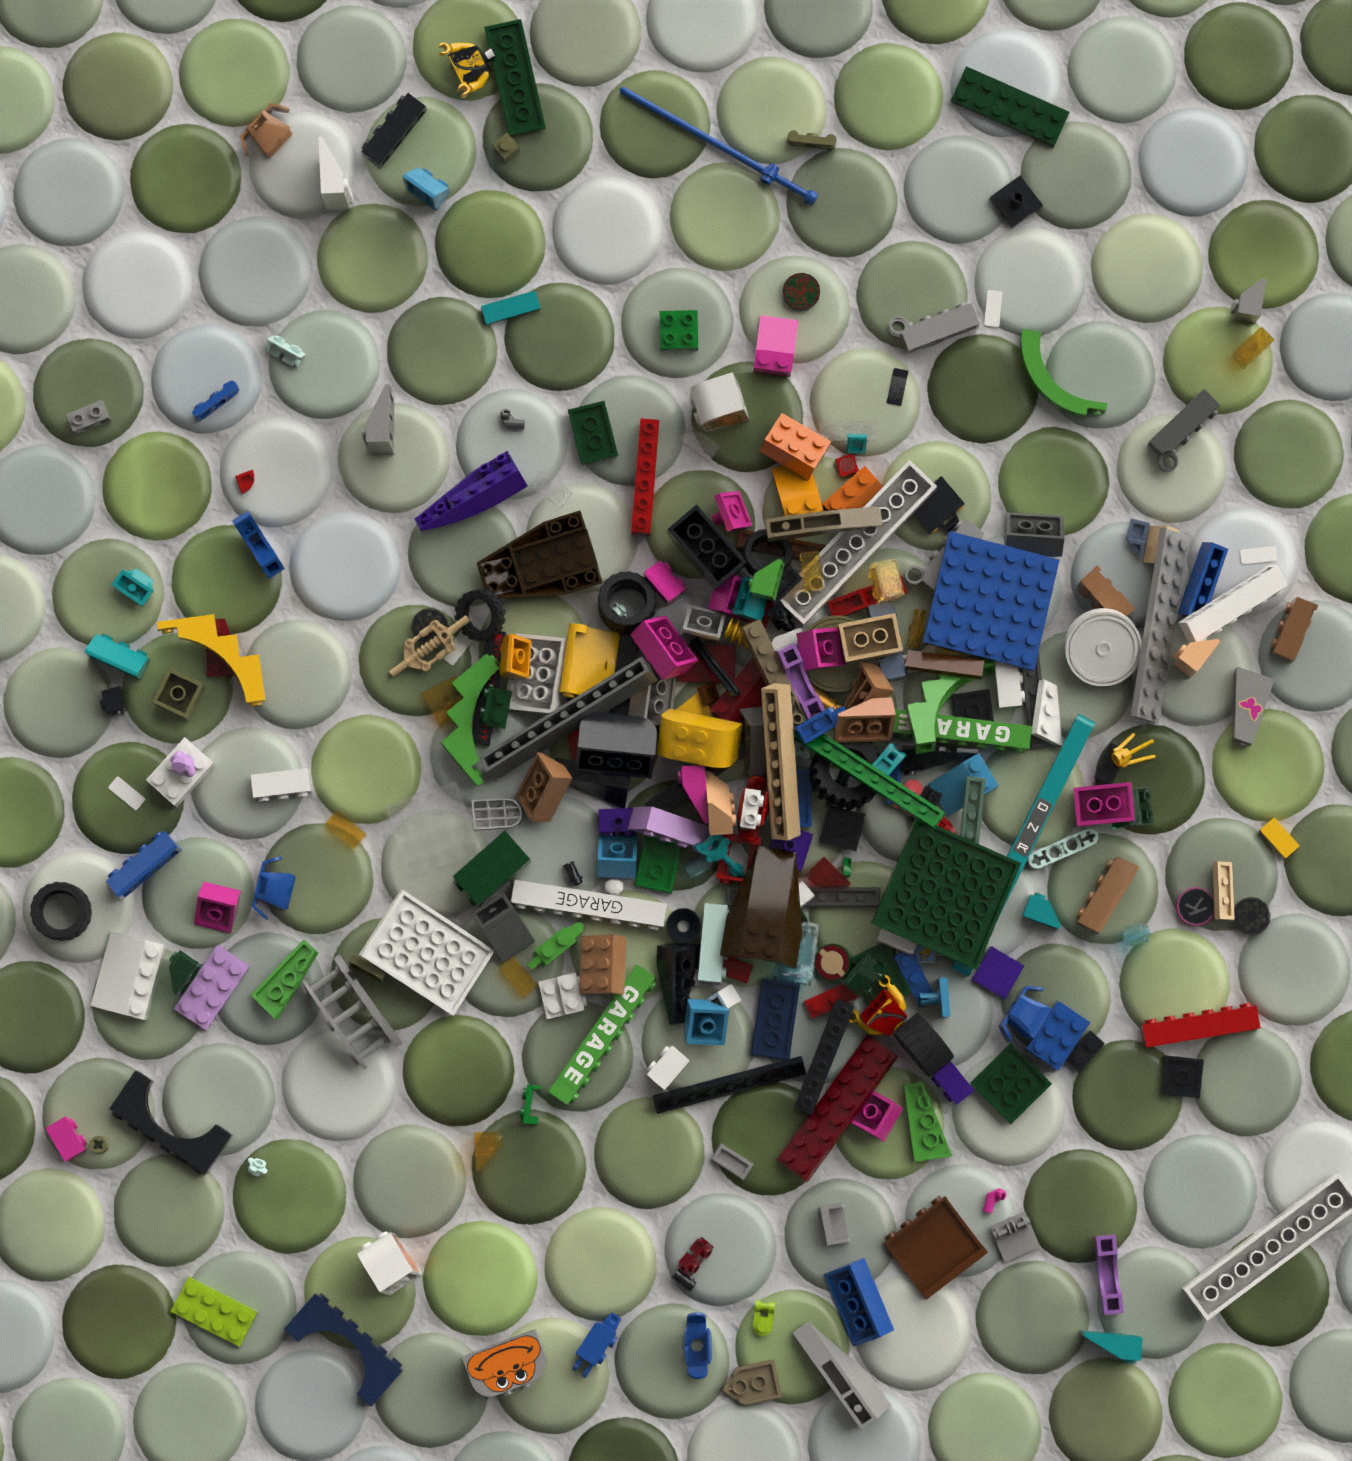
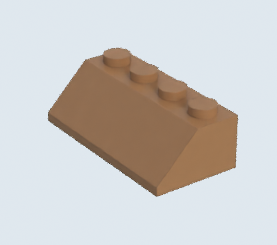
[1076,856,1139,935]

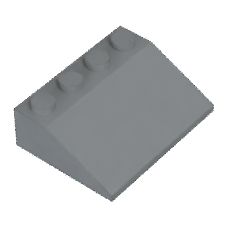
[362,384,394,454]

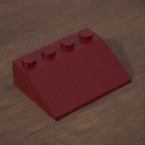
[710,657,767,739]

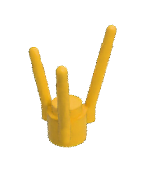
[1111,733,1156,768]

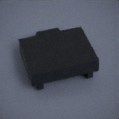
[913,476,965,534]

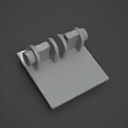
[989,1211,1040,1262]

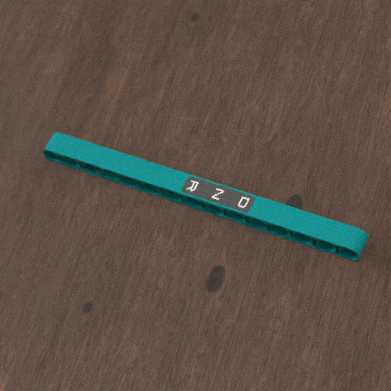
[951,714,1096,977]

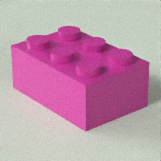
[630,615,698,680]

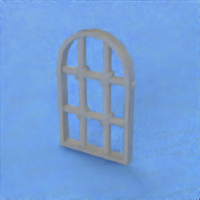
[471,798,522,831]

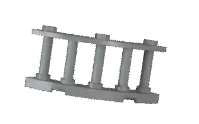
[302,954,402,1070]

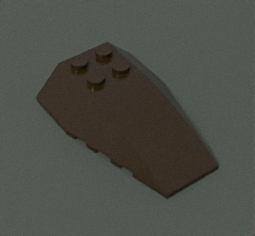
[720,846,803,969]

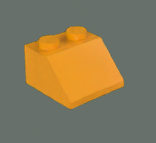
[499,634,532,679]

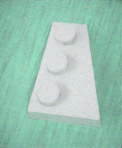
[1031,679,1062,747]

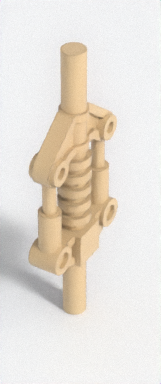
[389,615,470,677]

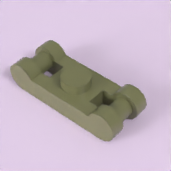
[787,130,837,150]

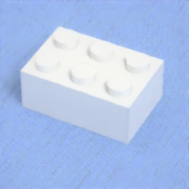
[146,737,216,807]

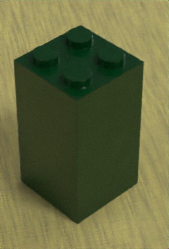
[452,830,532,907]

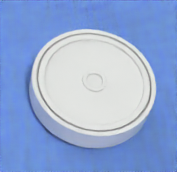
[1064,608,1142,686]

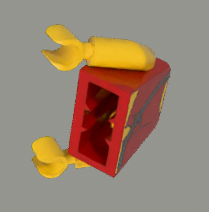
[849,975,907,1036]

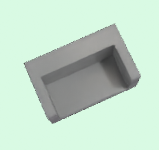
[820,1203,850,1246]

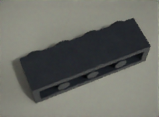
[361,93,427,169]

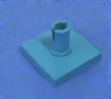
[920,978,950,1018]

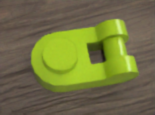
[753,1300,775,1336]

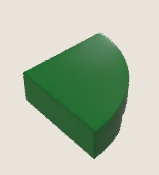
[842,857,852,877]

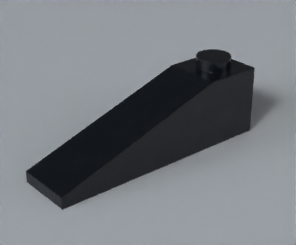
[657,943,701,1025]

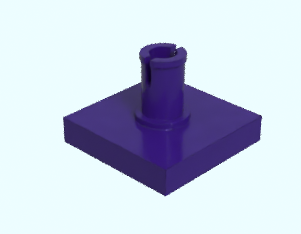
[769,830,814,871]

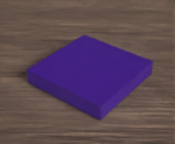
[972,946,1025,999]

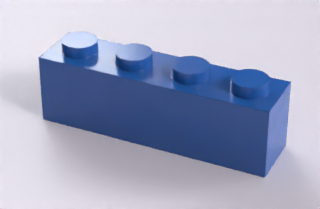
[1177,542,1228,617]

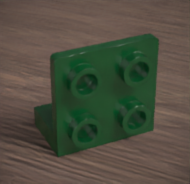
[480,684,512,729]

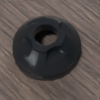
[666,908,701,943]

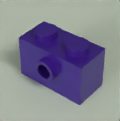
[599,808,635,837]
[931,1061,975,1105]

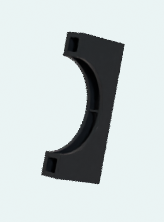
[109,1070,233,1175]

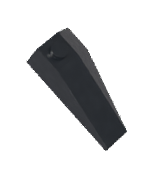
[900,746,978,776]

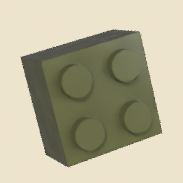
[152,668,206,721]

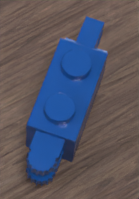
[572,1312,621,1378]

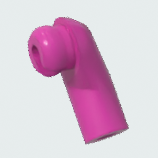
[983,1188,1007,1213]

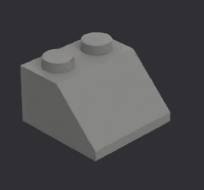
[1231,278,1266,323]
[682,605,726,643]

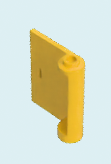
[559,623,620,698]

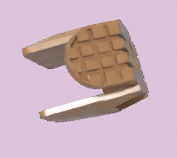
[240,103,292,158]

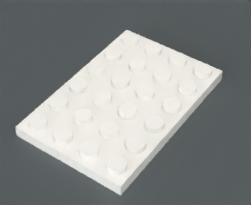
[359,889,495,1016]

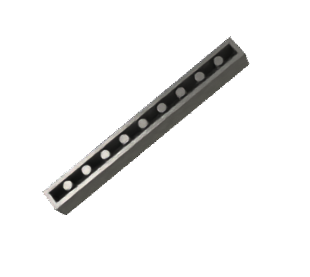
[479,657,657,781]

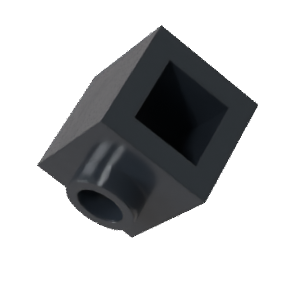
[100,686,127,717]

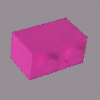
[45,1116,88,1162]

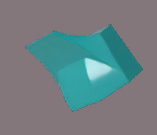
[111,568,154,607]

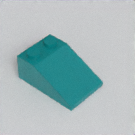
[1080,1330,1143,1364]

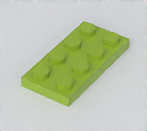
[171,1277,258,1347]

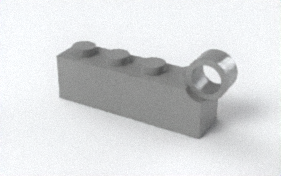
[904,518,984,593]

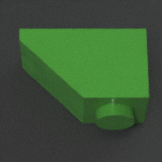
[749,559,785,601]

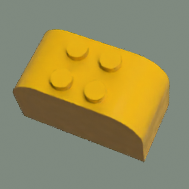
[656,709,743,768]

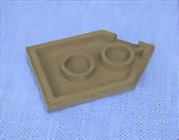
[721,1359,782,1406]

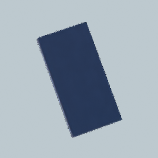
[751,978,800,1060]

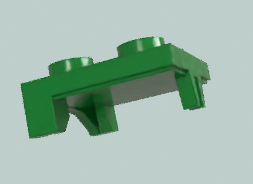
[659,310,698,351]
[520,1084,541,1125]

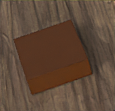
[697,683,720,706]

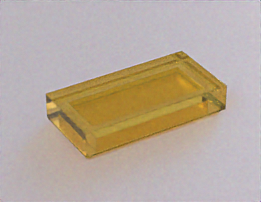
[800,551,824,592]
[325,810,367,849]
[499,956,538,998]

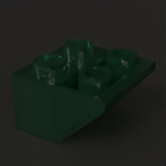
[1112,787,1154,829]

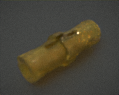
[906,609,926,649]

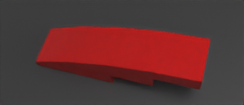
[827,575,908,616]

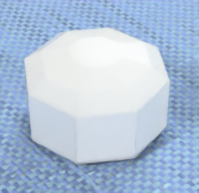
[605,878,623,896]

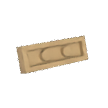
[1213,861,1234,921]

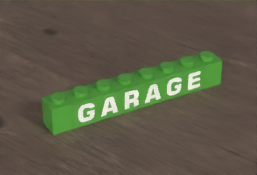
[892,709,1032,753]
[548,964,656,1105]

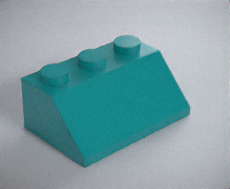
[84,633,151,680]

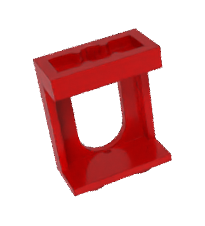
[716,834,761,886]

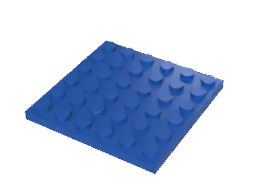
[922,531,1060,671]

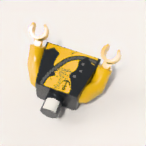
[437,43,497,98]

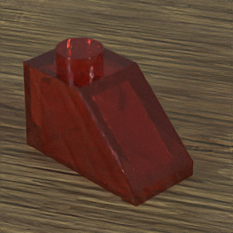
[807,857,851,887]

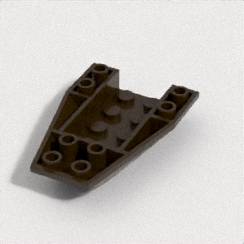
[477,510,603,599]

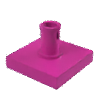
[712,491,753,532]

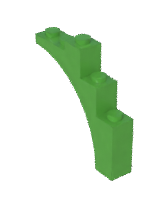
[907,658,995,754]

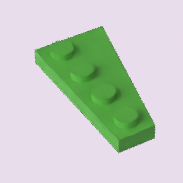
[251,939,318,1021]
[903,1082,953,1162]

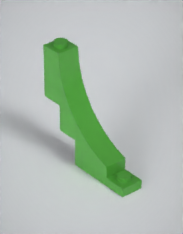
[440,654,499,787]

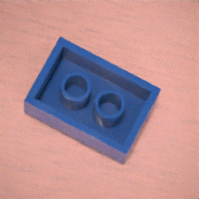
[1024,1001,1091,1071]

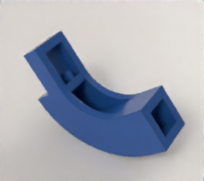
[232,511,285,579]

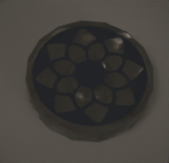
[411,608,450,645]
[1232,897,1271,935]

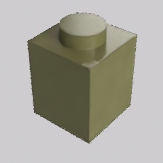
[492,133,520,164]

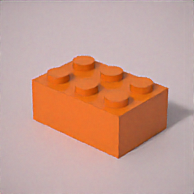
[760,413,831,480]

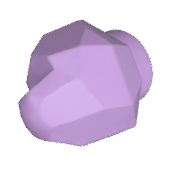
[170,751,195,777]

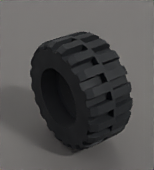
[809,738,880,810]

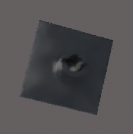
[989,175,1043,228]

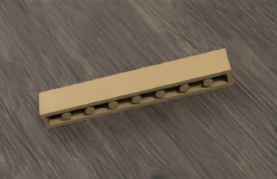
[761,683,801,841]

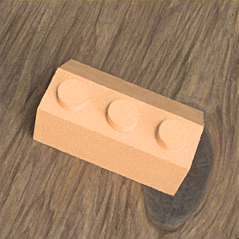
[1172,639,1221,678]
[705,771,736,835]

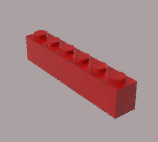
[1140,1003,1261,1048]

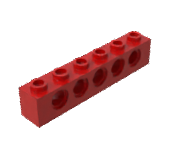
[631,418,660,536]

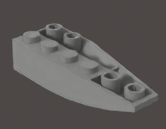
[792,1322,892,1430]

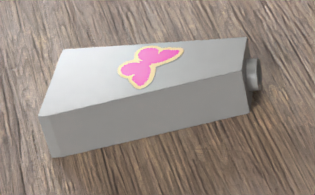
[1232,667,1274,748]

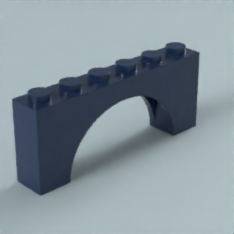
[284,1293,403,1407]

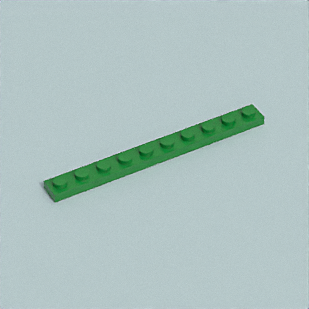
[794,730,945,830]

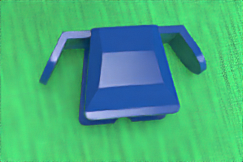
[252,856,296,920]
[998,986,1051,1043]
[682,1312,712,1379]

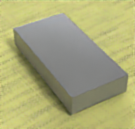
[711,1143,754,1180]

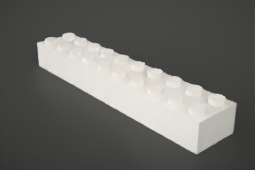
[780,460,937,626]
[1181,1173,1352,1321]

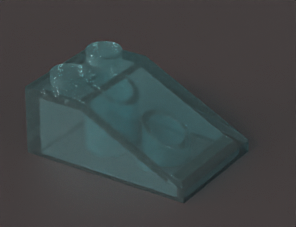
[772,922,819,986]

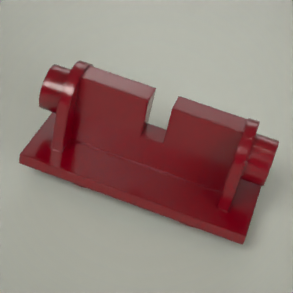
[677,1237,714,1277]

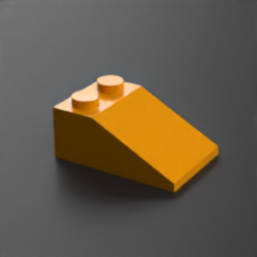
[771,465,823,516]

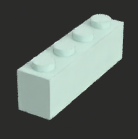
[698,903,729,984]

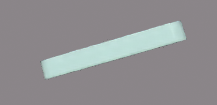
[1028,828,1098,869]

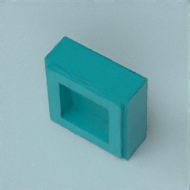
[847,434,867,454]

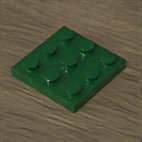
[970,1042,1052,1125]

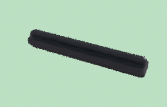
[690,637,741,698]

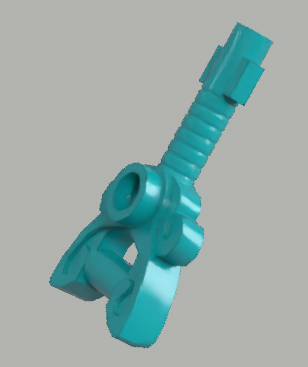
[693,835,745,878]

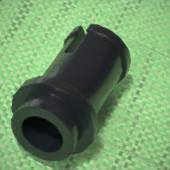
[834,769,850,787]
[563,861,583,887]
[671,1269,697,1292]

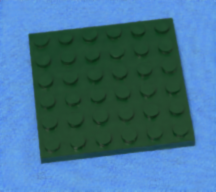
[871,818,1021,970]

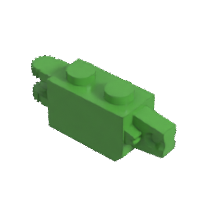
[527,922,584,970]

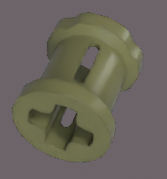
[90,1136,109,1153]

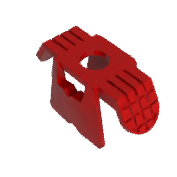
[737,776,768,841]

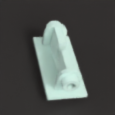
[264,336,306,367]

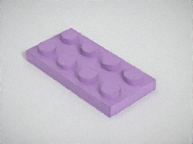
[174,945,250,1031]

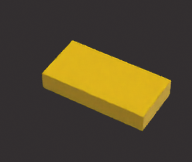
[1259,817,1300,859]

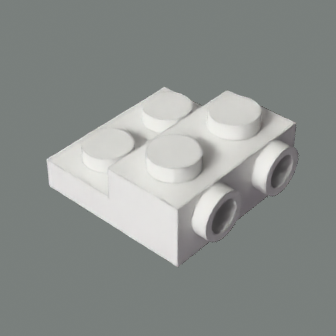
[740,789,764,830]
[538,973,587,1019]

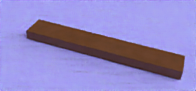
[736,529,826,562]

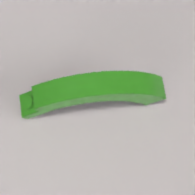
[1020,329,1107,418]

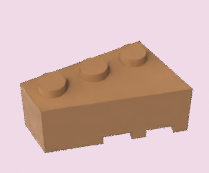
[1077,565,1135,617]
[1270,597,1318,662]
[844,662,893,710]

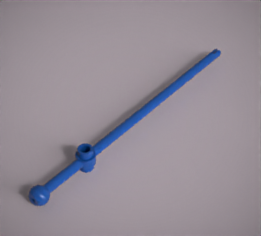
[620,87,818,205]

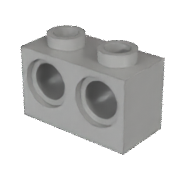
[66,400,111,436]

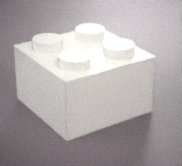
[646,1046,690,1090]

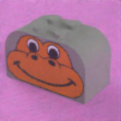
[462,1328,547,1397]

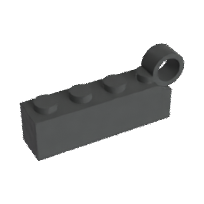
[1148,389,1220,472]

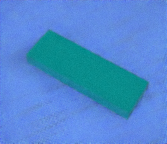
[481,290,541,325]

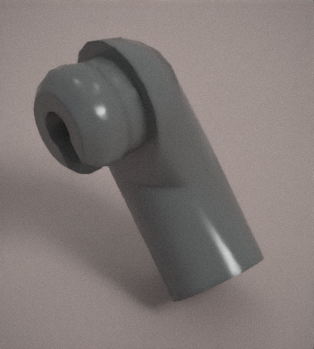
[499,409,525,429]

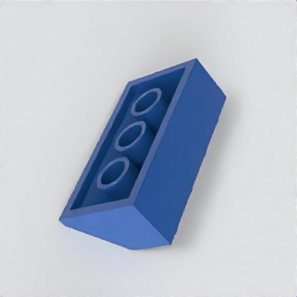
[106,831,182,899]
[823,1258,894,1347]

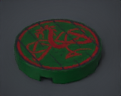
[782,273,820,311]

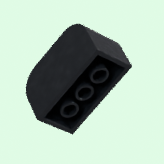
[667,504,747,591]
[575,713,657,779]

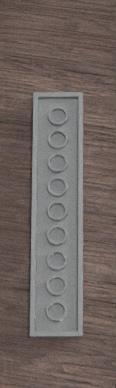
[1131,528,1188,724]

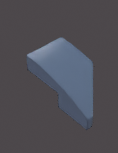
[1126,518,1150,558]

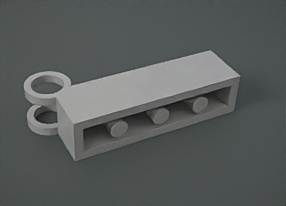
[888,302,980,354]

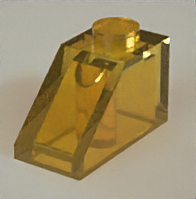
[474,1131,502,1171]

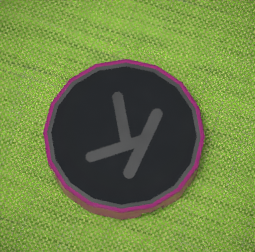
[1176,887,1214,926]

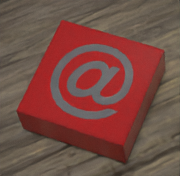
[835,454,859,478]

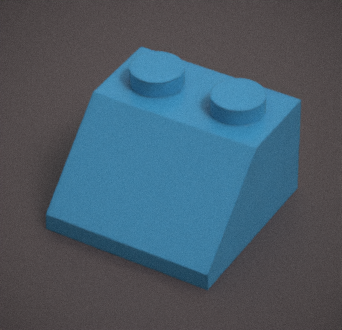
[597,834,637,879]
[683,999,729,1045]

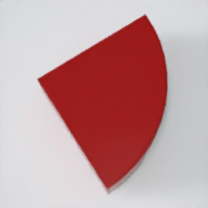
[235,469,255,495]

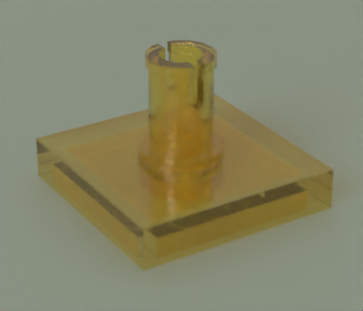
[422,675,463,727]

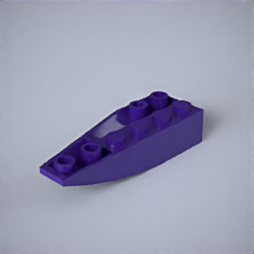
[415,451,528,531]

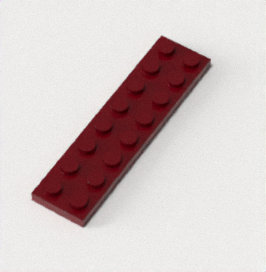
[777,1035,898,1182]

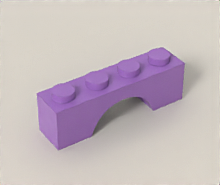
[775,643,825,719]
[1094,1234,1124,1315]

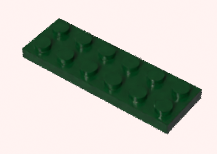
[484,19,546,137]
[950,66,1070,147]

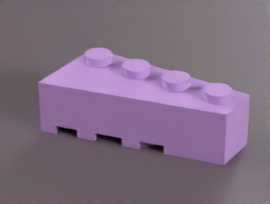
[628,807,713,854]

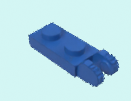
[192,380,239,422]

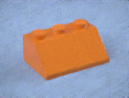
[822,466,883,511]

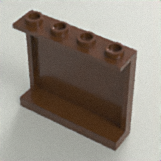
[883,1195,988,1300]

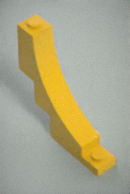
[157,614,266,707]

